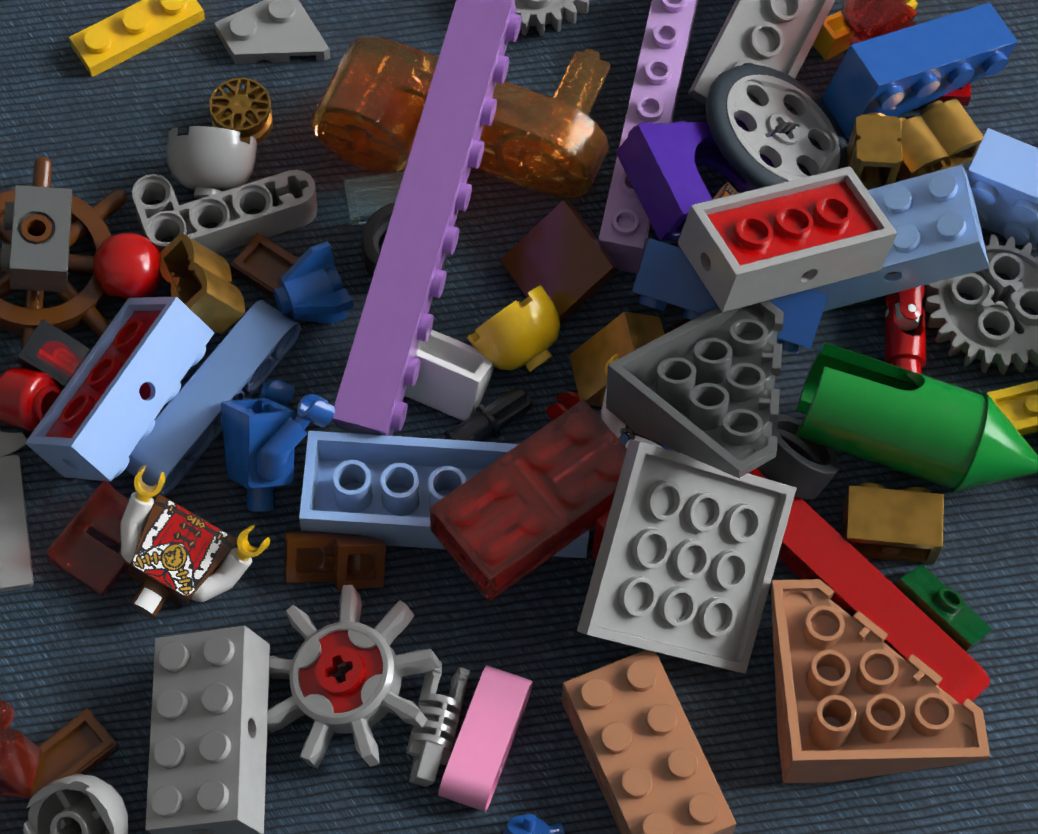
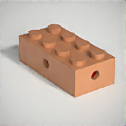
[561,650,737,834]

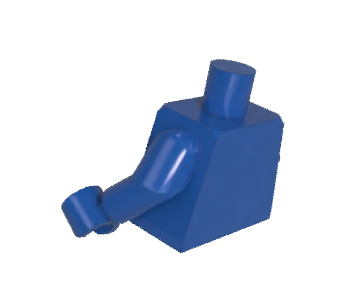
[221,379,335,512]

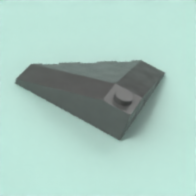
[606,300,784,478]

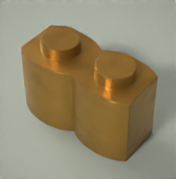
[897,99,984,181]
[160,233,245,335]

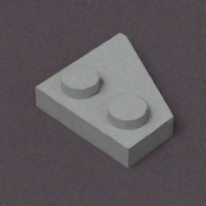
[215,0,330,64]

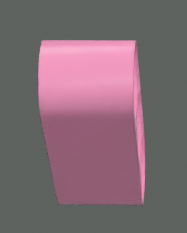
[438,665,533,812]

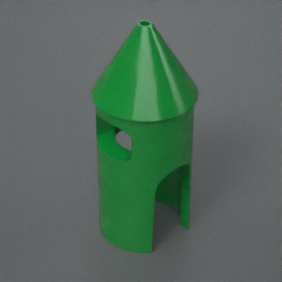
[795,342,1038,493]

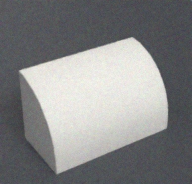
[404,330,494,421]

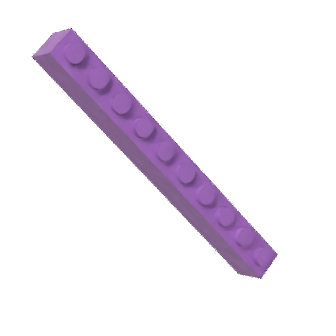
[332,0,522,436]

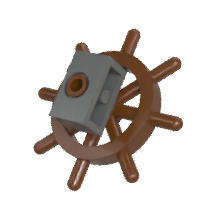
[0,156,127,367]

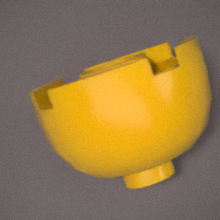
[467,285,560,372]

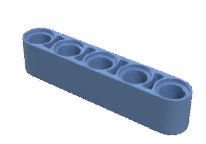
[125,300,301,496]

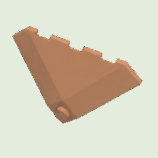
[771,579,990,783]

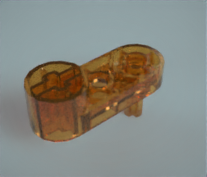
[311,37,611,198]

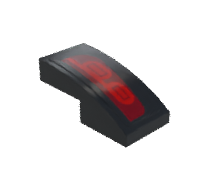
[17,319,91,392]

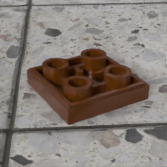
[500,200,620,324]

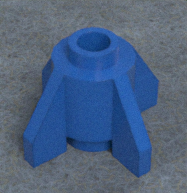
[273,241,354,324]

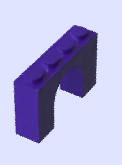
[616,121,801,241]

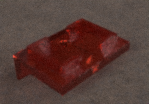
[46,481,129,597]

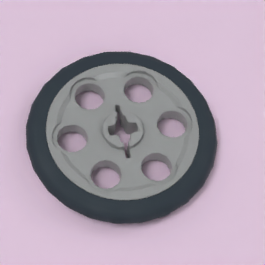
[706,64,849,189]

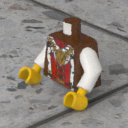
[120,465,270,619]

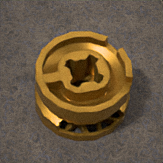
[209,78,273,145]

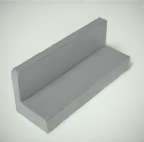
[0,455,34,592]

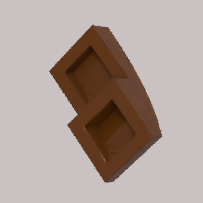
[283,532,386,590]

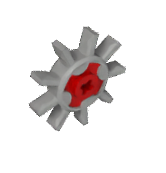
[267,585,439,769]

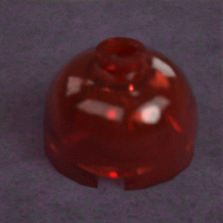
[841,0,926,46]

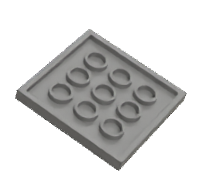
[577,439,797,674]

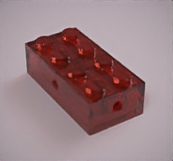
[429,399,627,602]

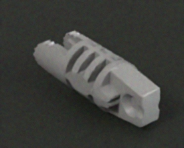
[406,661,470,787]

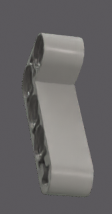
[132,169,318,254]

